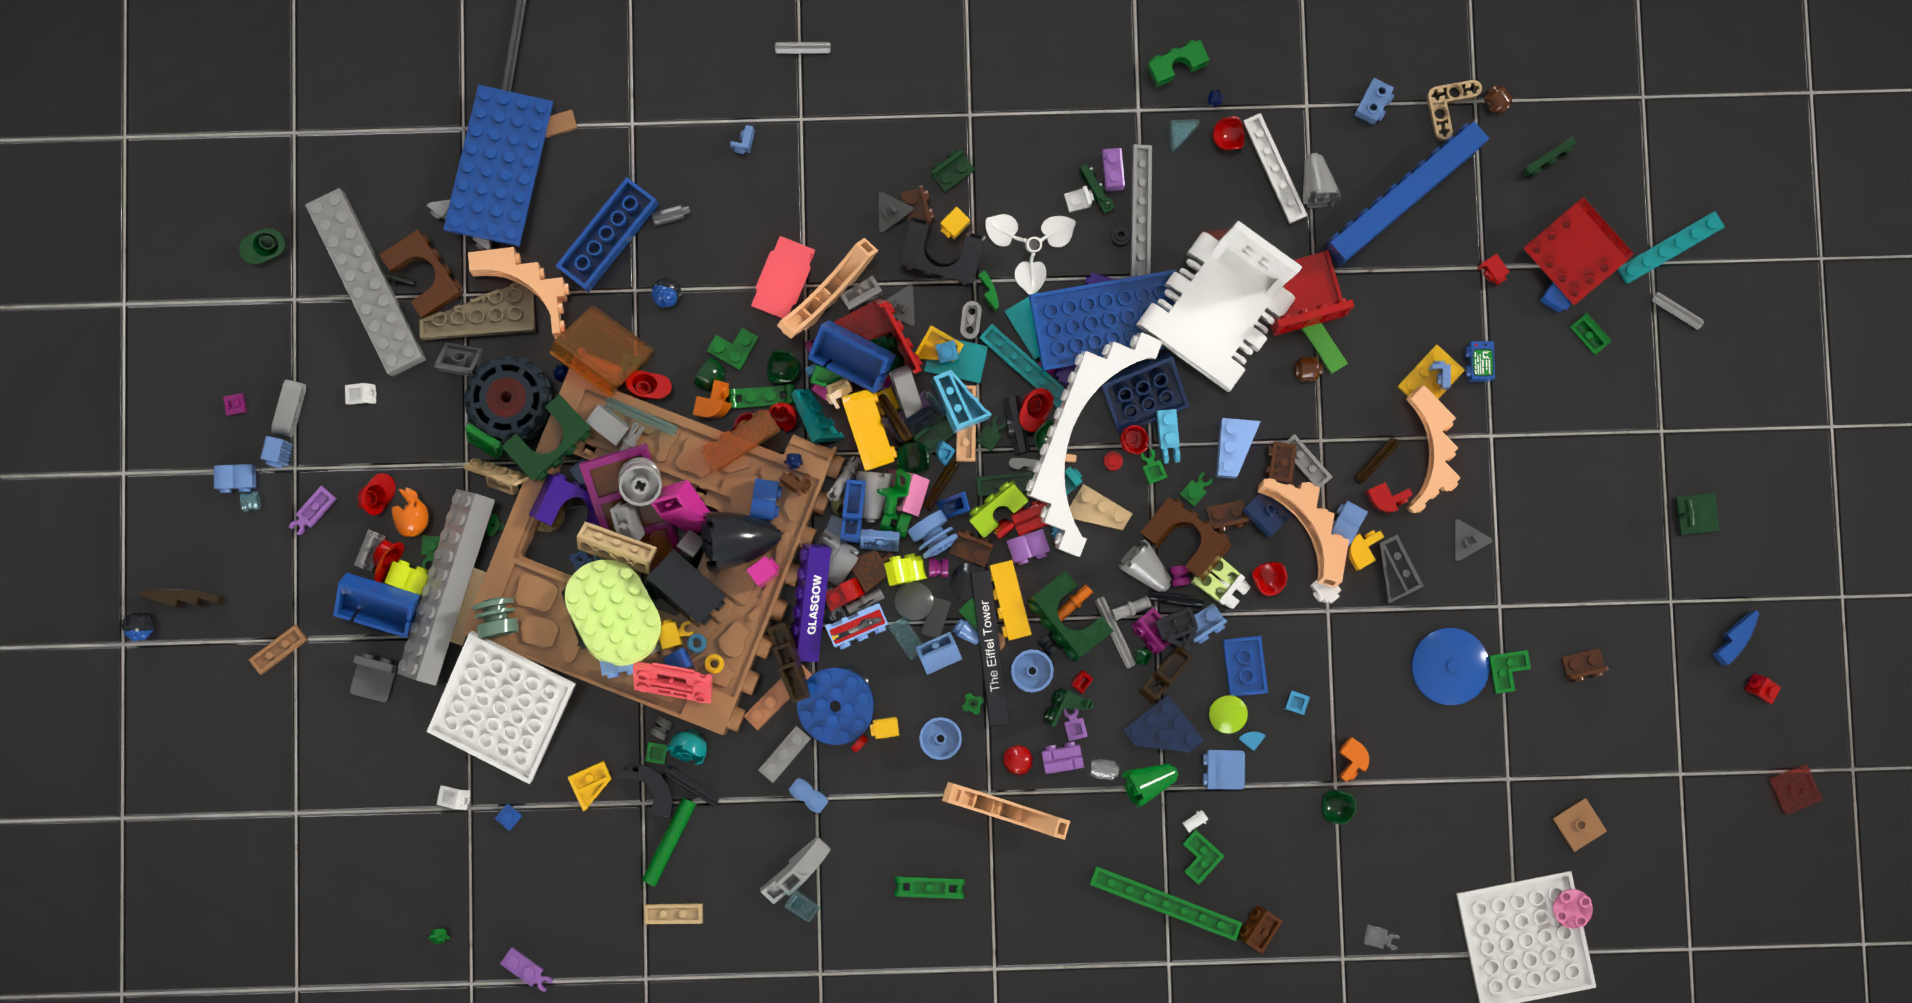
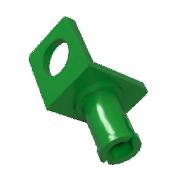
[877,469,911,514]

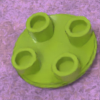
[1209,695,1248,734]

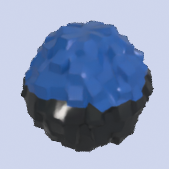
[652,277,682,308]
[121,612,154,642]

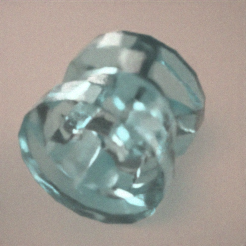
[240,491,261,512]

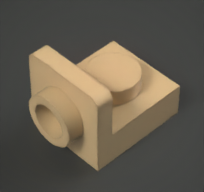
[826,378,852,409]

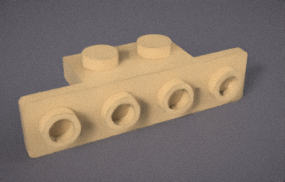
[463,458,529,495]

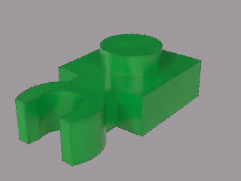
[1140,449,1167,485]
[1180,472,1213,507]
[421,535,440,569]

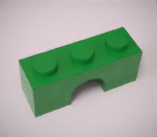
[1147,40,1210,87]

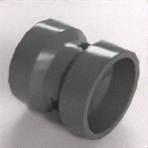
[648,715,674,741]

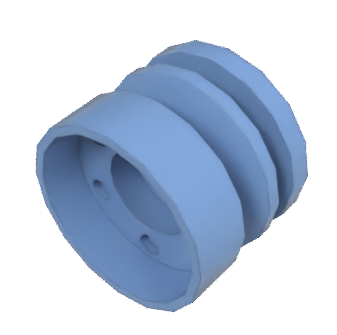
[907,510,959,559]

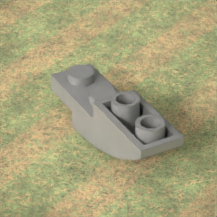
[760,836,831,904]

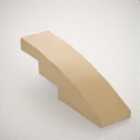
[450,567,486,646]

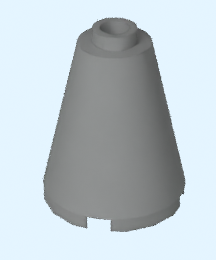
[1302,153,1341,208]
[855,471,894,523]
[1119,540,1172,592]

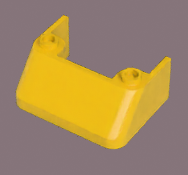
[841,389,897,472]

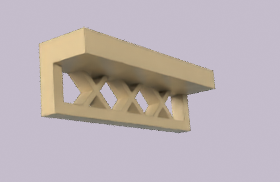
[577,522,657,575]

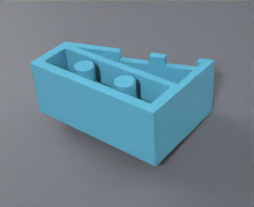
[931,370,992,434]

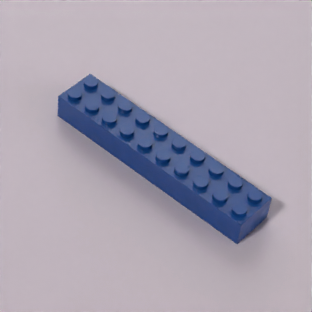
[1325,121,1489,267]

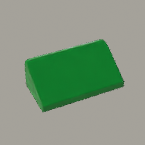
[1570,312,1611,355]

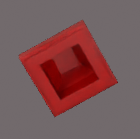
[1071,670,1093,694]

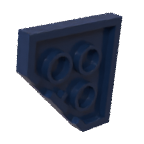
[1122,695,1204,752]

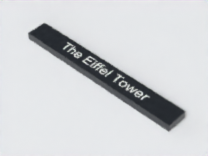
[970,570,1009,726]

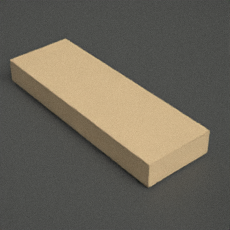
[644,903,703,924]

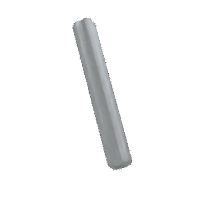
[1095,597,1136,668]

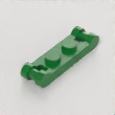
[728,384,795,410]
[894,876,965,899]

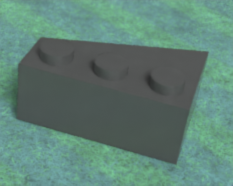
[1380,535,1424,603]

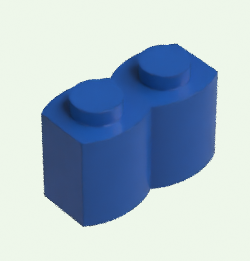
[750,478,783,521]

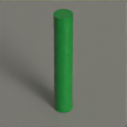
[642,797,696,887]

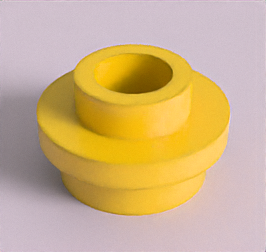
[704,654,724,674]

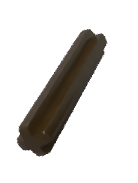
[878,394,913,442]
[1355,437,1399,484]
[922,459,959,510]

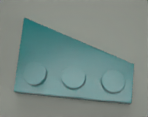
[791,389,845,443]

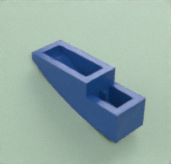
[840,479,866,543]
[1713,610,1759,666]

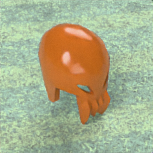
[392,488,429,537]

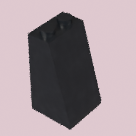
[647,549,726,628]

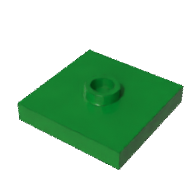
[465,423,503,460]

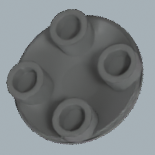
[895,582,933,621]

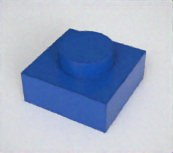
[495,803,523,831]

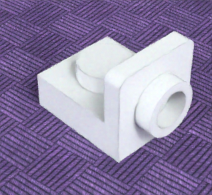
[1064,185,1094,213]
[345,383,376,405]
[437,786,470,810]

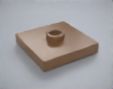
[1552,798,1607,852]

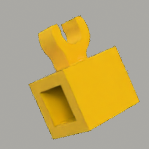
[941,207,970,239]
[659,619,694,650]

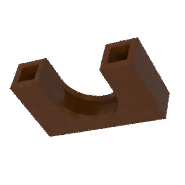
[380,229,463,318]
[1140,497,1231,582]

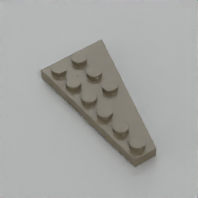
[420,282,536,340]

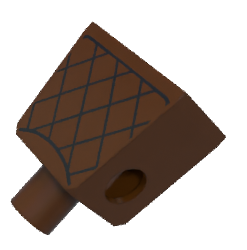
[852,550,894,594]

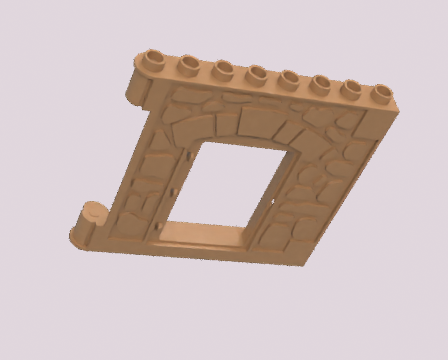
[462,348,845,735]

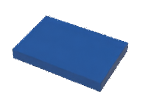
[1222,636,1268,697]

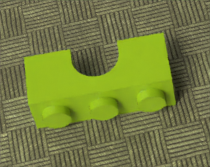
[969,480,1028,538]

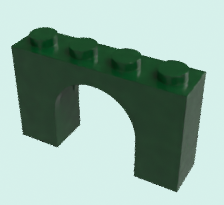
[501,394,593,483]
[1027,571,1113,662]

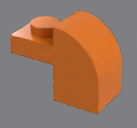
[693,380,732,419]
[1338,737,1369,782]

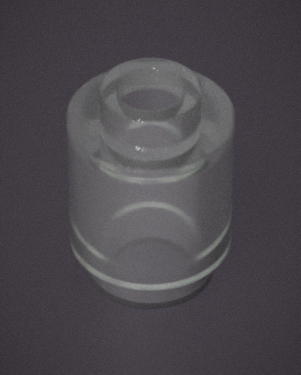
[1090,759,1119,781]

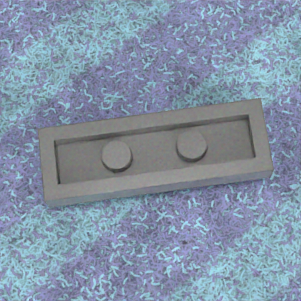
[1285,434,1332,488]
[759,726,811,783]

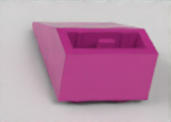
[651,480,710,533]

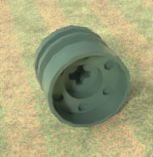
[472,597,520,639]

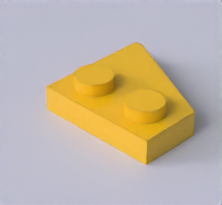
[915,325,965,361]
[568,760,612,811]

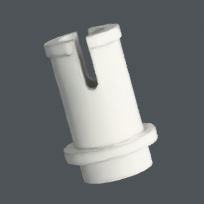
[1183,810,1208,833]

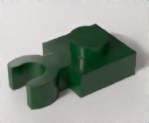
[976,416,1007,452]

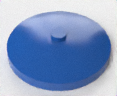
[1411,628,1489,705]

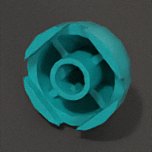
[667,729,707,765]

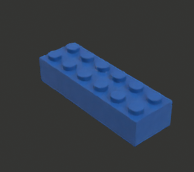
[556,177,659,293]

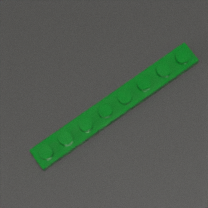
[1090,866,1242,941]

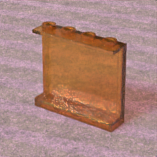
[549,305,654,398]

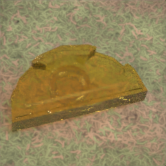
[536,504,565,533]

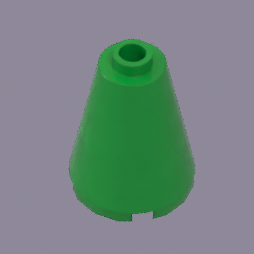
[1122,764,1178,808]

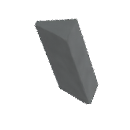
[921,597,951,638]

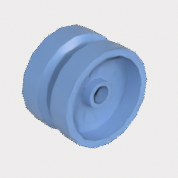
[1011,649,1054,693]
[919,717,962,760]

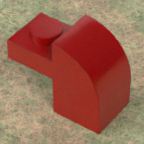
[1365,482,1412,514]
[825,577,866,611]

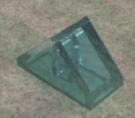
[1169,119,1200,153]
[784,889,821,922]

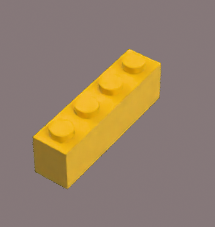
[990,560,1032,641]

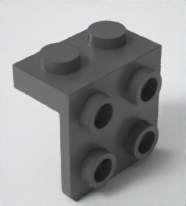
[350,653,397,702]

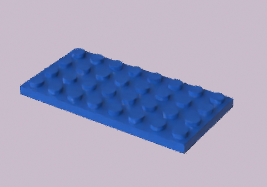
[444,84,554,247]
[1028,269,1177,371]

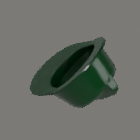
[239,228,285,264]

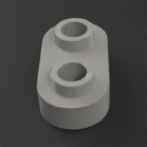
[960,301,982,340]

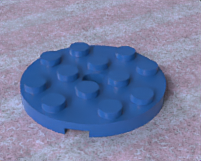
[797,667,874,745]

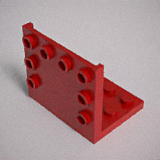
[1523,197,1634,305]
[1266,250,1354,336]
[834,298,922,390]

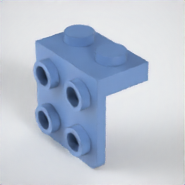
[1203,750,1245,790]

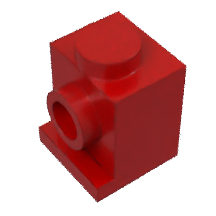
[1477,253,1510,285]

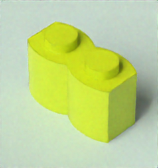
[884,553,927,586]
[384,559,428,597]

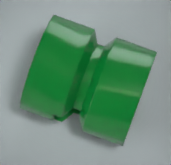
[879,510,912,538]

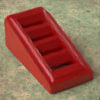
[992,518,1014,541]

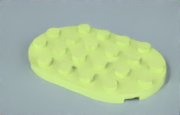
[565,560,661,666]

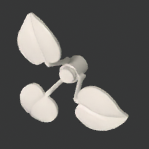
[985,214,1076,295]

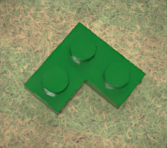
[707,328,759,371]
[1488,650,1531,694]
[1182,830,1224,885]

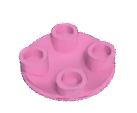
[1553,889,1593,929]

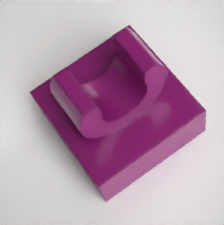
[223,393,247,416]

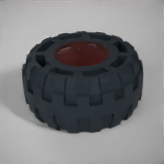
[464,355,555,444]

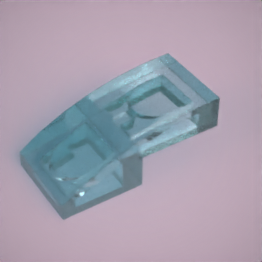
[888,616,923,661]

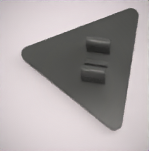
[878,192,914,233]
[885,285,915,326]
[1455,519,1492,561]

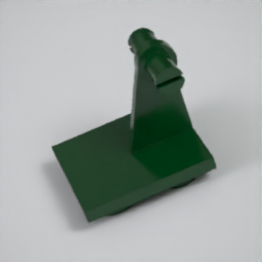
[1676,493,1720,535]
[1043,687,1094,727]

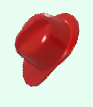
[626,370,672,401]
[1019,388,1054,432]
[357,473,396,515]
[372,539,404,583]

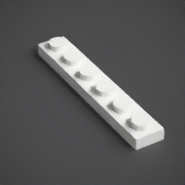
[1243,113,1307,224]

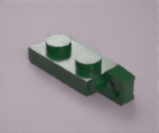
[1078,163,1115,214]

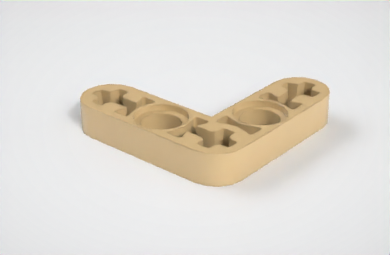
[1427,80,1482,142]

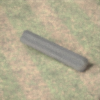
[775,42,831,53]
[1652,292,1704,329]

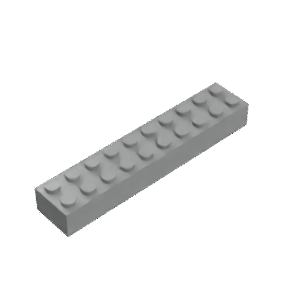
[305,188,426,377]
[397,489,495,686]

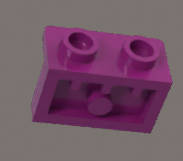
[1131,607,1170,655]

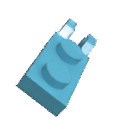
[1156,409,1180,464]

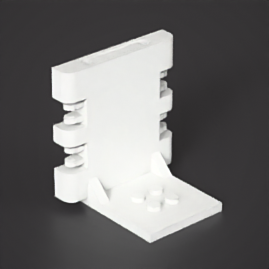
[1135,221,1302,392]

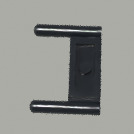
[881,391,946,443]

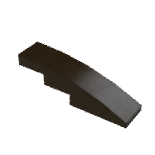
[138,589,224,608]
[767,621,811,704]

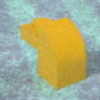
[1348,530,1384,571]

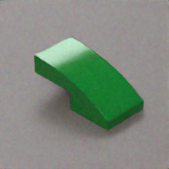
[978,270,999,312]

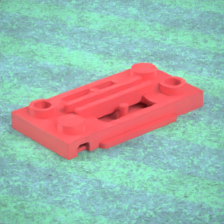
[751,236,815,319]
[633,662,712,704]

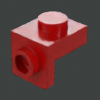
[1745,673,1781,704]

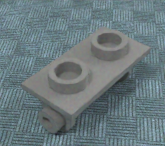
[354,529,387,572]

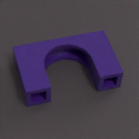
[529,472,600,527]

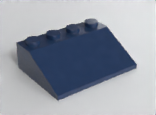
[1100,350,1190,435]

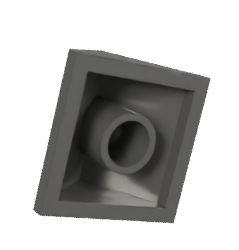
[435,342,483,377]

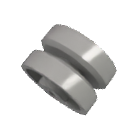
[618,457,662,506]

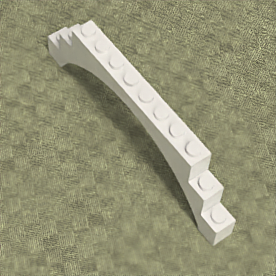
[1026,333,1162,557]

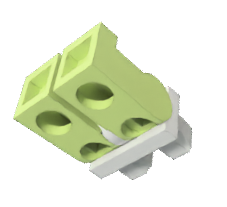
[1191,558,1250,609]

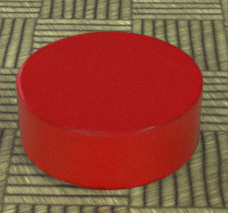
[851,734,868,753]

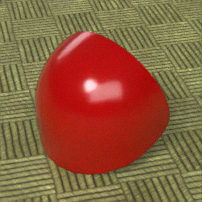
[1213,116,1245,150]
[1252,562,1288,596]

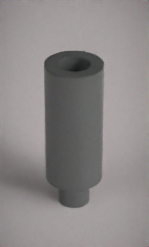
[652,205,691,226]

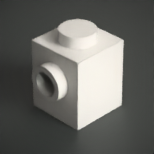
[1310,580,1341,603]

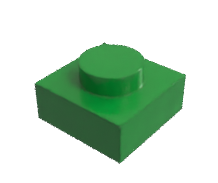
[645,742,668,765]

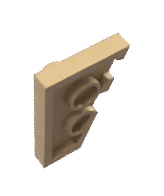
[1069,484,1132,530]

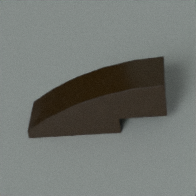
[1138,646,1193,704]

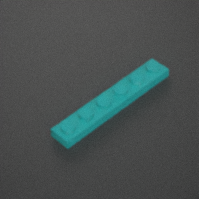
[1617,211,1725,285]
[979,324,1065,408]

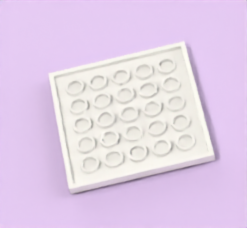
[427,631,576,784]
[1456,871,1596,1003]

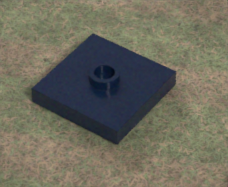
[1242,493,1293,538]

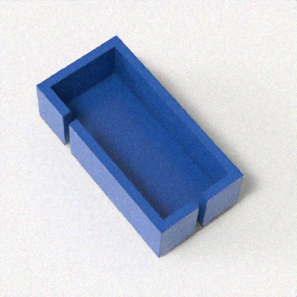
[807,320,896,393]
[333,573,420,638]

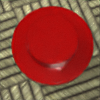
[1104,451,1123,471]

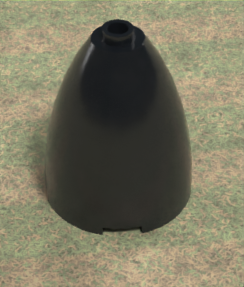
[701,512,781,571]

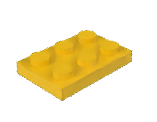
[1397,345,1465,399]

